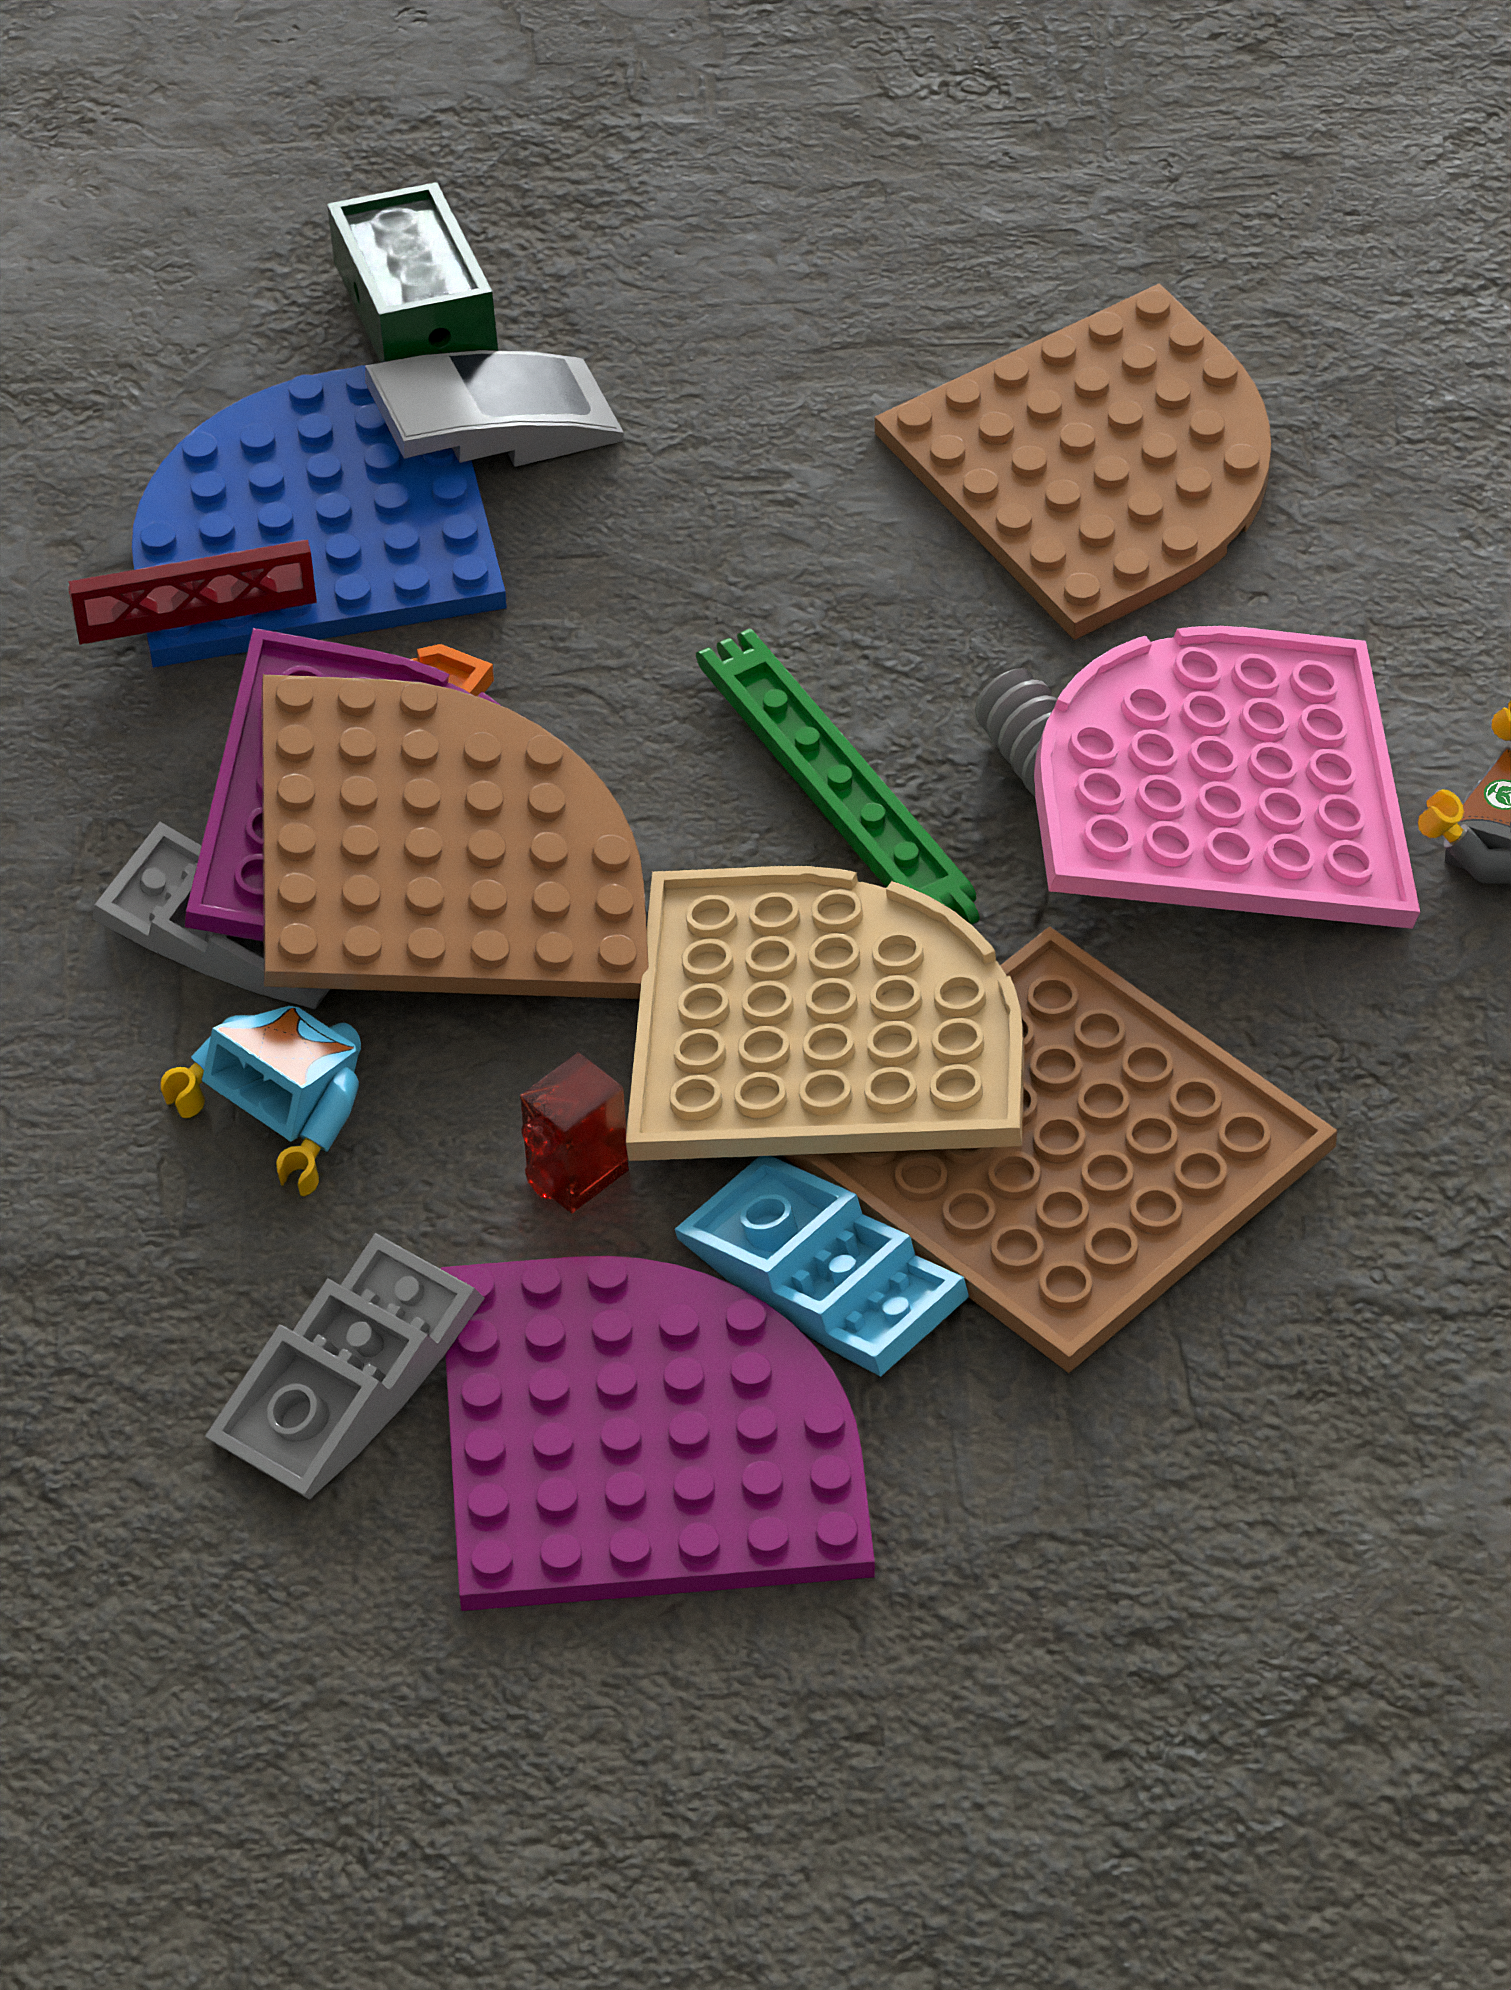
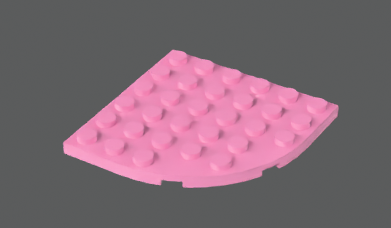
[1034,626,1420,929]

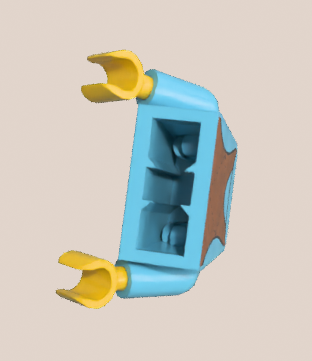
[161,1006,361,1196]

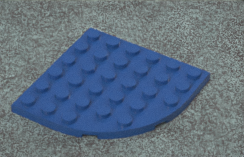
[132,365,507,668]

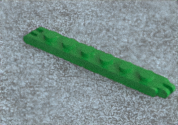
[696,628,980,925]

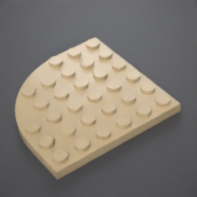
[626,866,1024,1161]

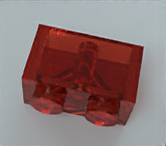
[520,1052,629,1214]

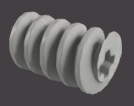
[975,668,1057,796]

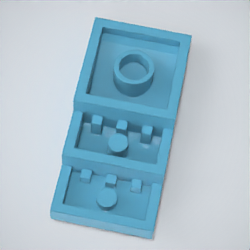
[675,1156,969,1377]

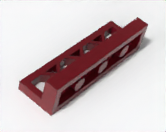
[68,539,317,645]

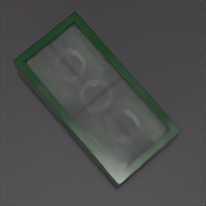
[327,182,498,363]

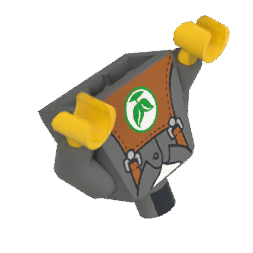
[1418,701,1511,884]

